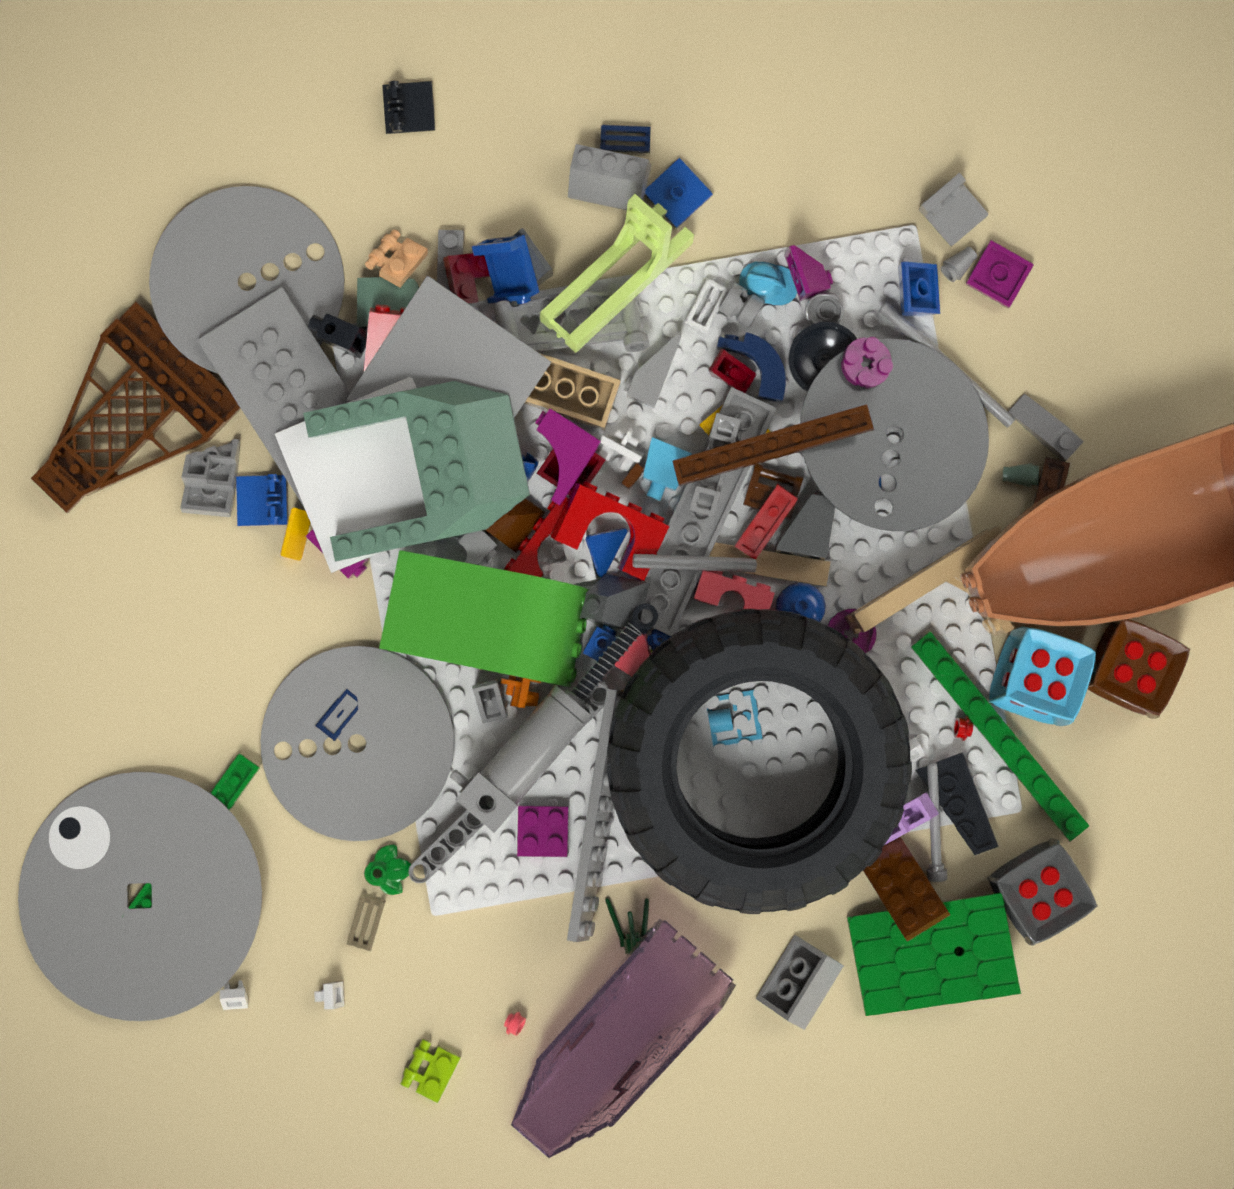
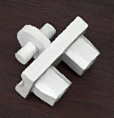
[597,427,645,472]

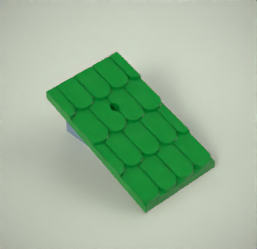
[847,893,1021,1016]

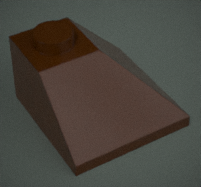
[485,498,545,553]

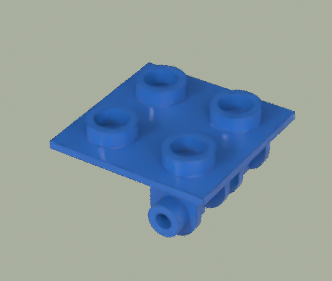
[236,474,287,526]

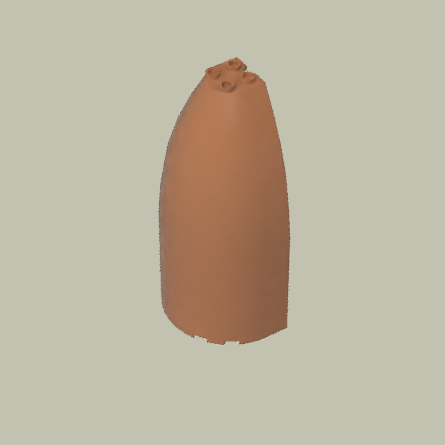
[960,422,1234,626]

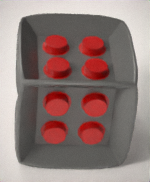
[987,838,1098,946]

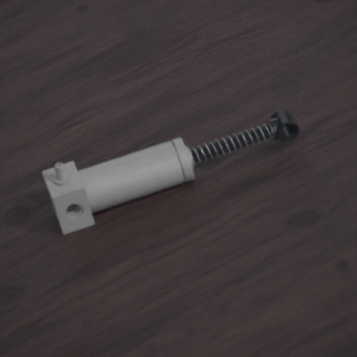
[450,603,658,833]

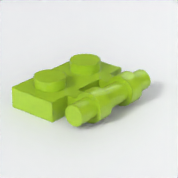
[400,1039,461,1103]

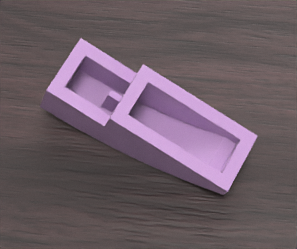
[886,792,939,844]

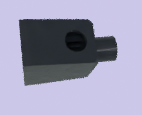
[308,313,367,359]

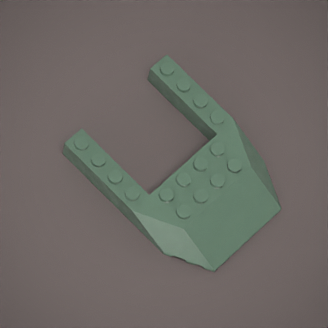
[303,381,530,562]

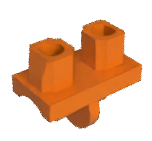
[500,675,541,708]

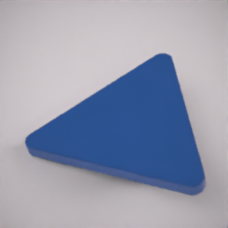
[585,528,628,578]

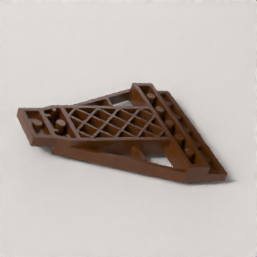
[31,302,241,513]

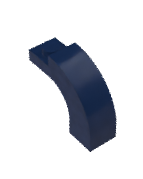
[717,332,786,403]

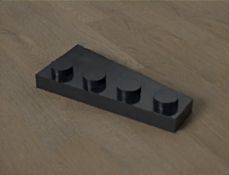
[915,752,999,855]

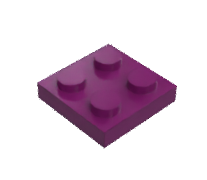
[966,240,1034,309]
[517,806,568,857]

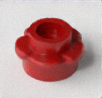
[954,716,973,741]

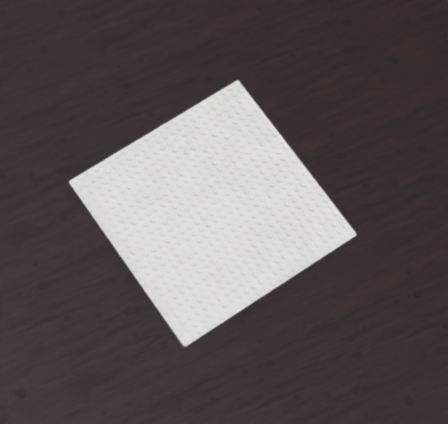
[333,225,1022,916]

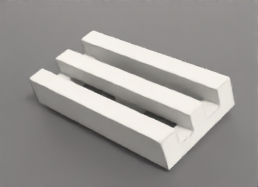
[685,278,729,334]

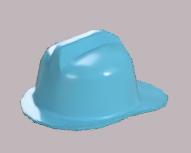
[739,262,797,306]

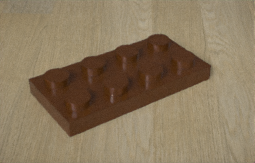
[863,836,950,942]

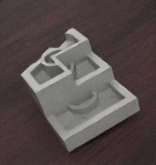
[180,439,240,517]

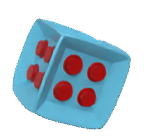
[989,626,1096,726]

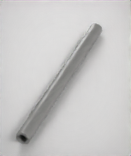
[879,302,1015,428]

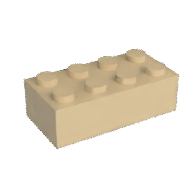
[524,353,621,431]

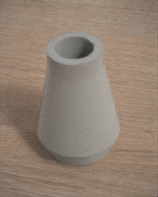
[940,247,977,282]

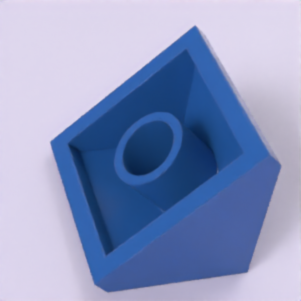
[898,262,940,317]

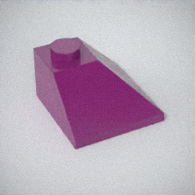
[784,245,833,301]

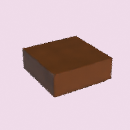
[621,463,644,490]

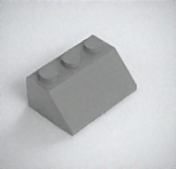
[568,144,651,210]
[756,935,844,1030]

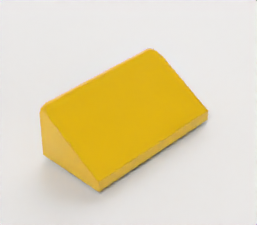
[280,507,311,561]

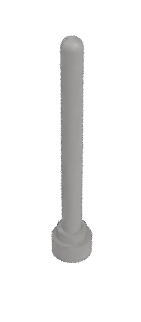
[927,762,947,882]

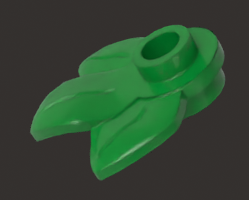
[364,845,412,895]

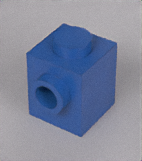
[583,625,617,661]

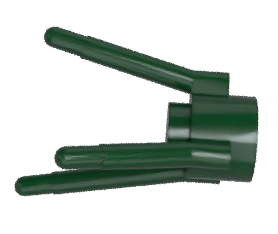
[605,898,649,954]

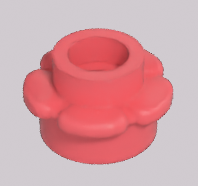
[504,1012,526,1036]

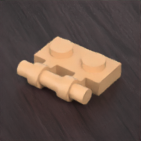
[365,229,428,288]

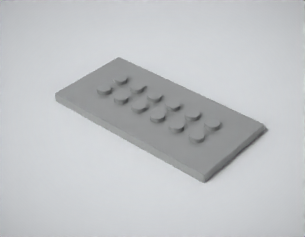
[197,287,350,506]

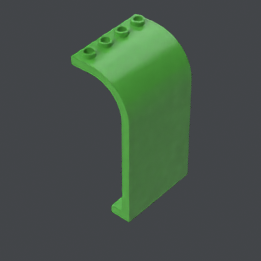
[379,550,590,688]

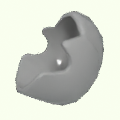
[805,292,844,324]

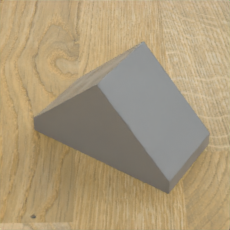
[472,680,507,724]

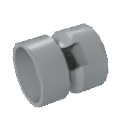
[719,283,765,328]

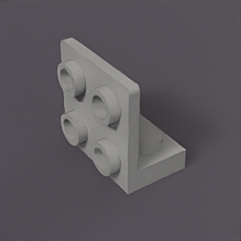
[919,173,988,246]

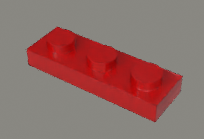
[735,483,798,560]

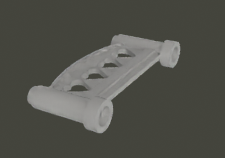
[494,287,649,352]

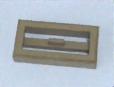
[347,896,385,951]

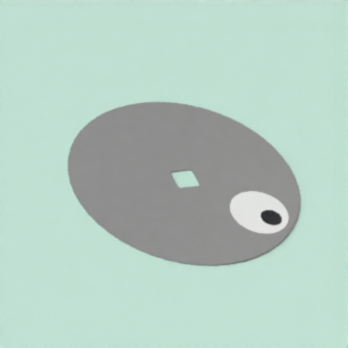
[18,772,262,1021]

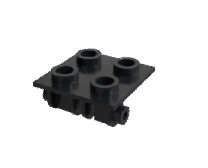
[382,81,435,134]

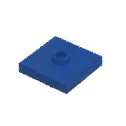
[645,158,713,229]

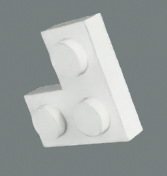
[542,532,596,585]

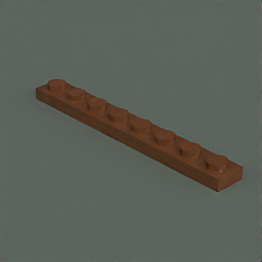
[672,404,875,486]

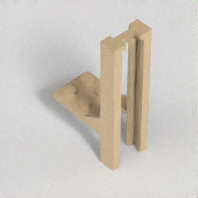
[844,525,1014,636]

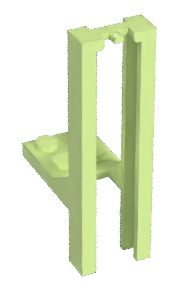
[540,194,694,353]

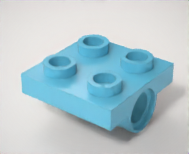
[707,690,763,747]

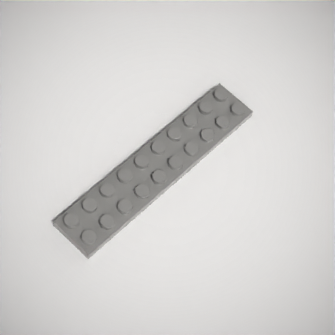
[640,387,777,636]
[567,689,623,942]

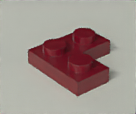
[443,253,490,305]

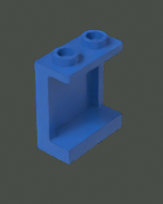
[471,235,540,304]

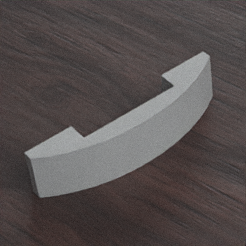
[689,413,741,517]

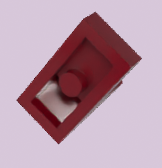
[708,349,757,393]

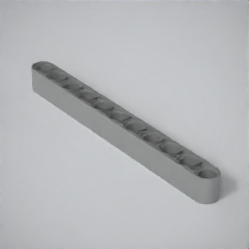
[409,684,609,883]

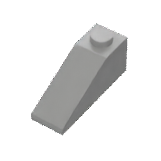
[624,334,681,408]
[1008,394,1084,461]

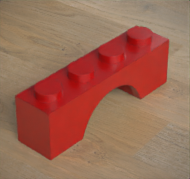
[504,497,568,577]

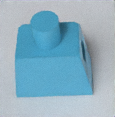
[643,437,693,501]

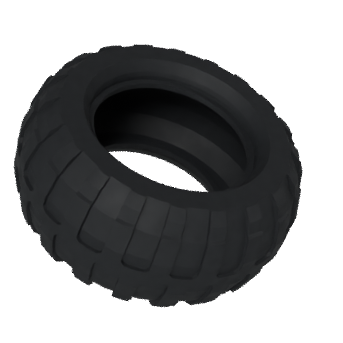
[607,609,912,914]

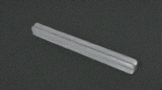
[632,554,757,572]

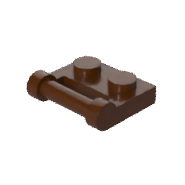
[743,463,804,520]

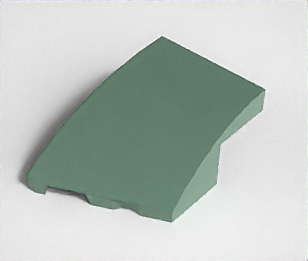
[357,277,419,329]

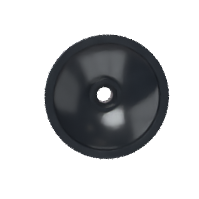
[788,322,857,392]

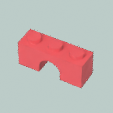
[693,570,775,609]

